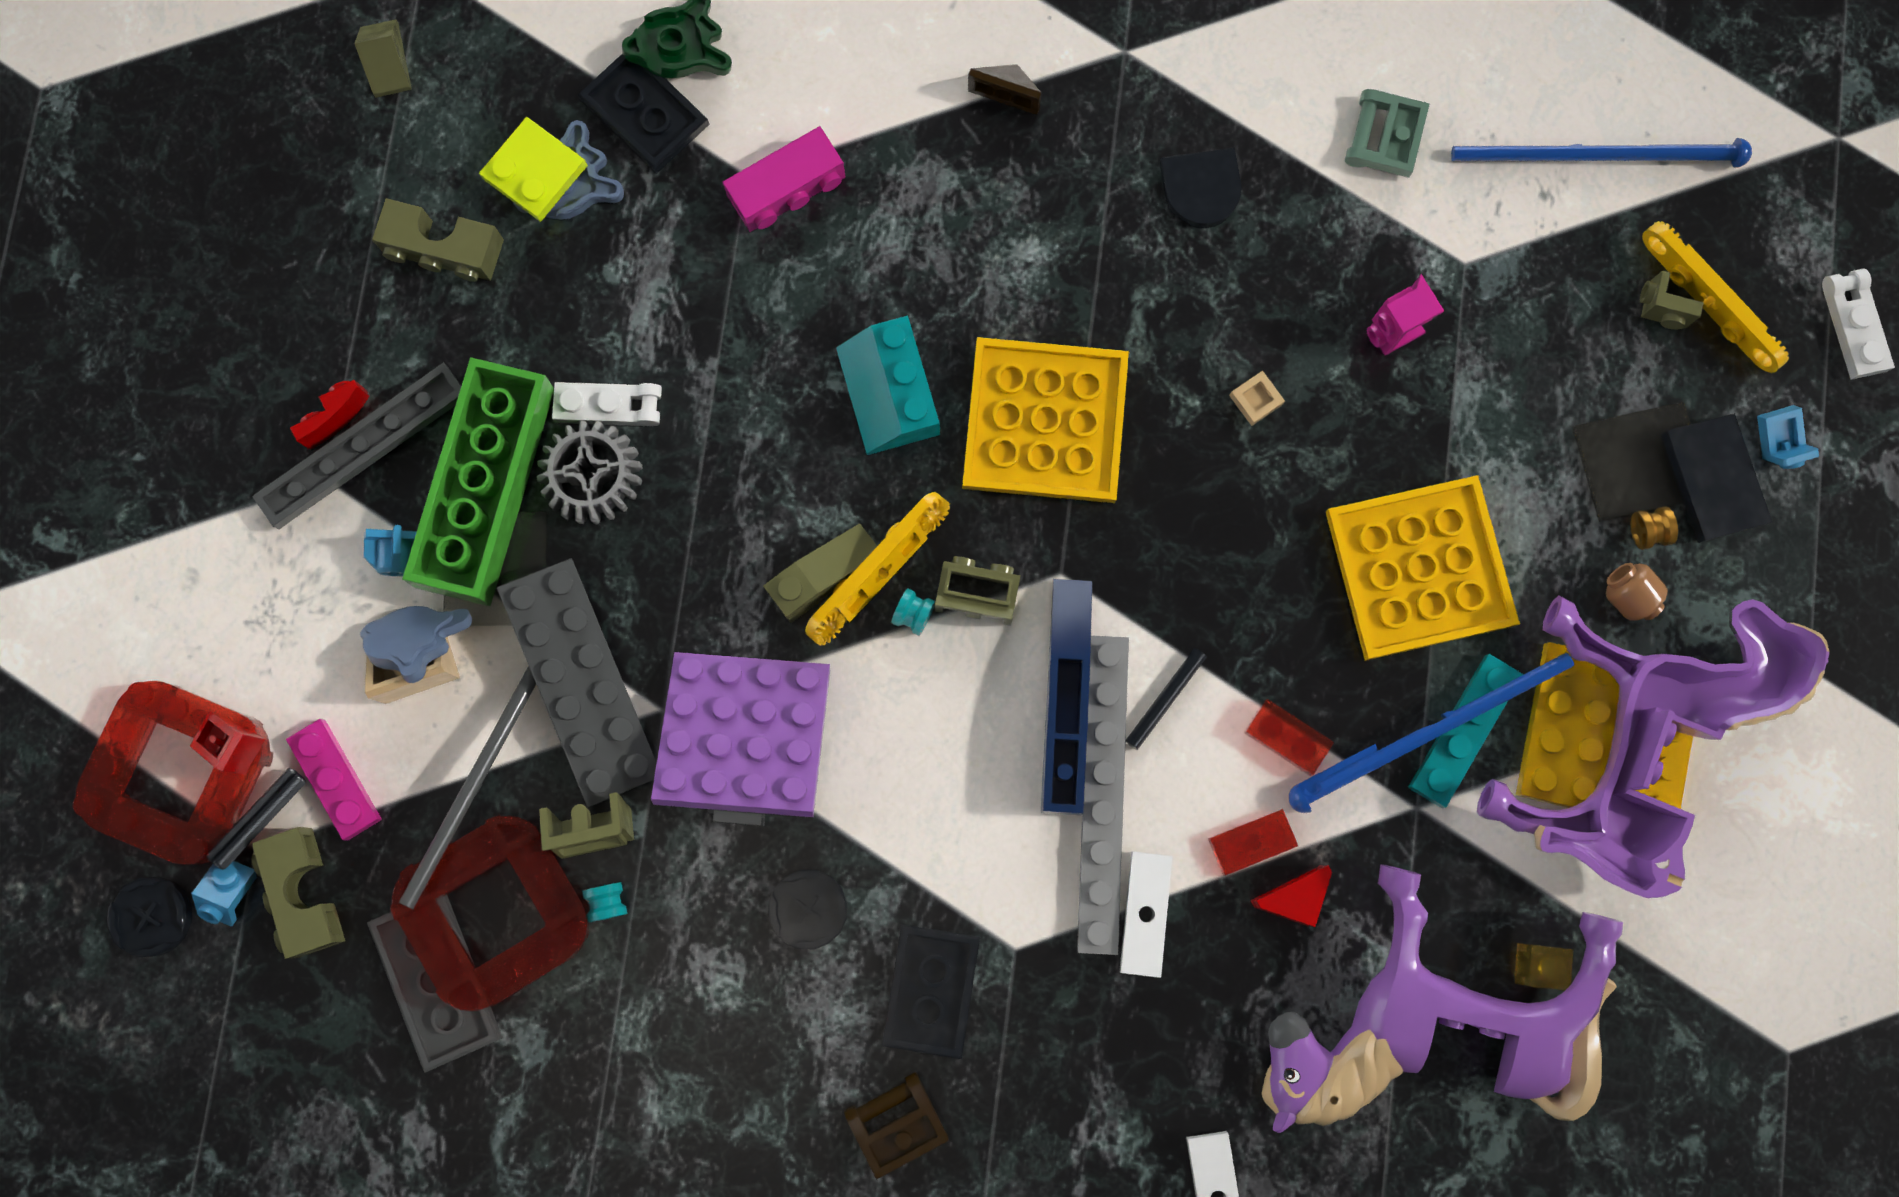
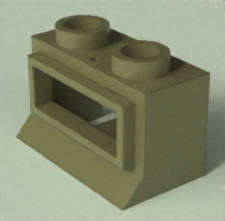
[935,556,1021,626]
[539,792,634,859]

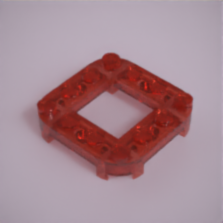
[73,681,274,865]
[390,815,589,1011]

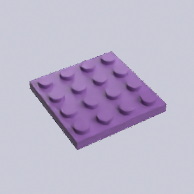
[651,652,830,817]

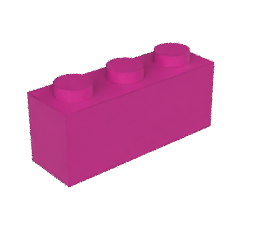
[723,126,846,232]

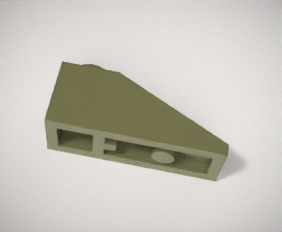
[763,523,877,623]

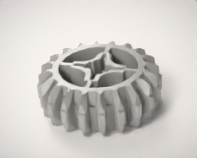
[537,421,643,524]

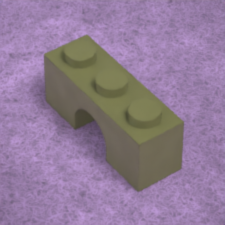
[372,198,504,282]
[251,827,345,959]

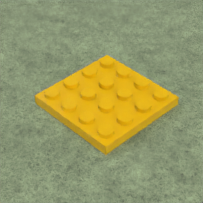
[962,337,1129,503]
[1326,475,1520,661]
[1515,642,1693,809]

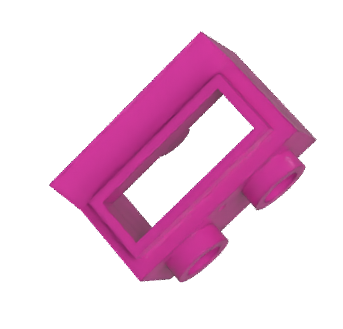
[1367,274,1444,355]

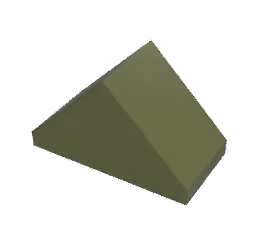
[354,19,412,98]

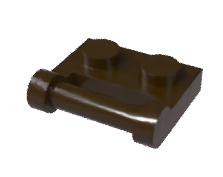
[844,1072,949,1180]

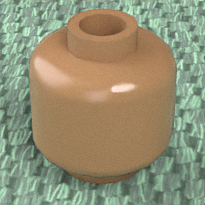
[1606,563,1668,621]

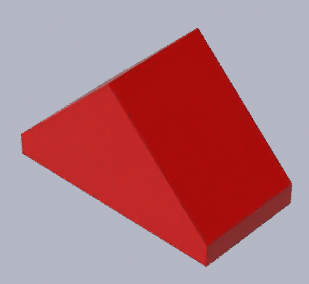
[190,711,265,775]
[1250,865,1332,927]

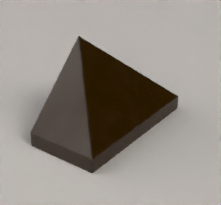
[968,64,1041,115]

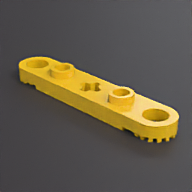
[1642,221,1789,373]
[805,492,950,646]

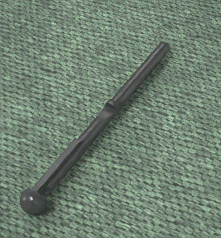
[398,666,536,910]

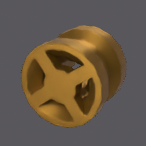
[1630,506,1678,550]

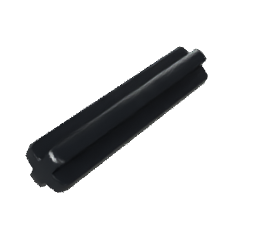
[206,768,306,870]

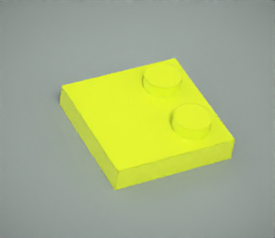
[479,117,588,222]

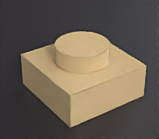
[1229,371,1285,426]

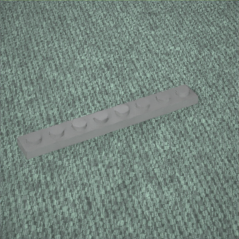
[1077,636,1129,955]

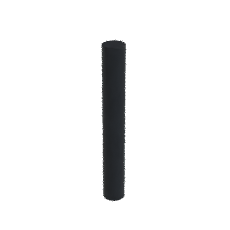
[1125,648,1207,750]

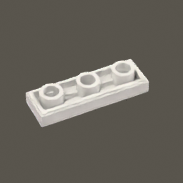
[1120,852,1173,978]
[1186,1131,1239,1197]

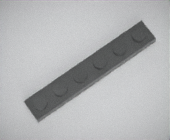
[252,362,462,529]

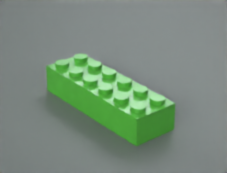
[402,357,554,606]

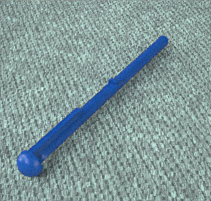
[1451,138,1752,168]
[1288,652,1574,813]

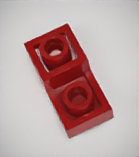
[290,380,370,450]

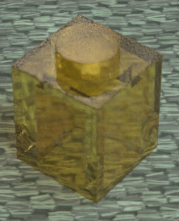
[1515,943,1573,990]

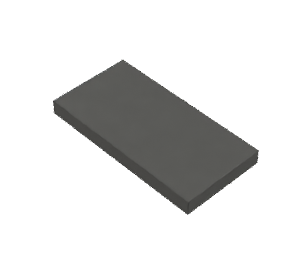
[367,890,503,1073]

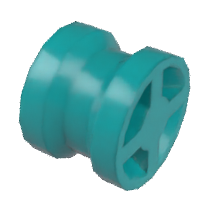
[891,588,935,636]
[582,882,628,923]

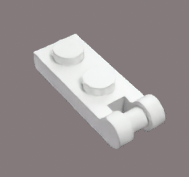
[1822,268,1895,380]
[552,382,662,426]

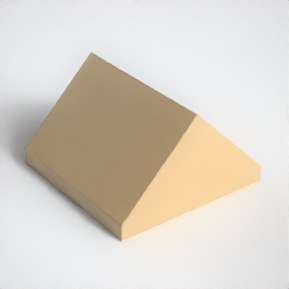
[365,637,460,704]

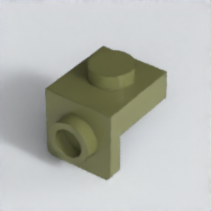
[1640,271,1704,330]

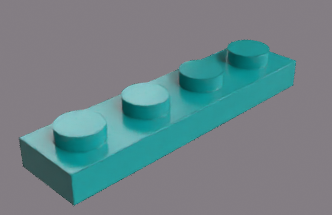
[1408,654,1523,808]

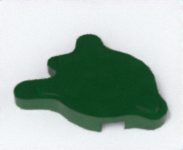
[622,0,732,79]

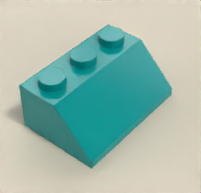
[836,315,940,455]

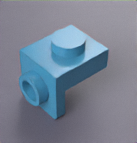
[1757,405,1819,469]
[191,861,257,926]

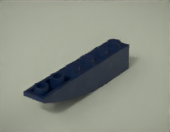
[1041,579,1092,815]

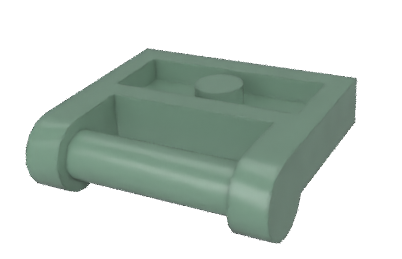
[1345,89,1430,178]

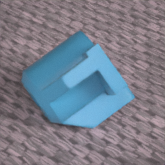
[363,525,417,576]

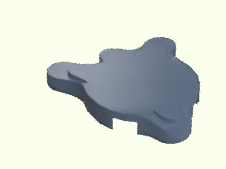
[513,120,624,220]
[360,606,472,683]

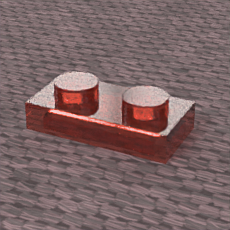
[1244,699,1334,776]
[1208,809,1298,876]

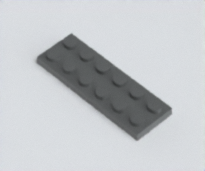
[497,558,657,808]

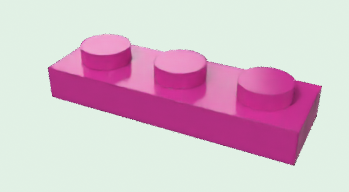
[286,719,382,841]

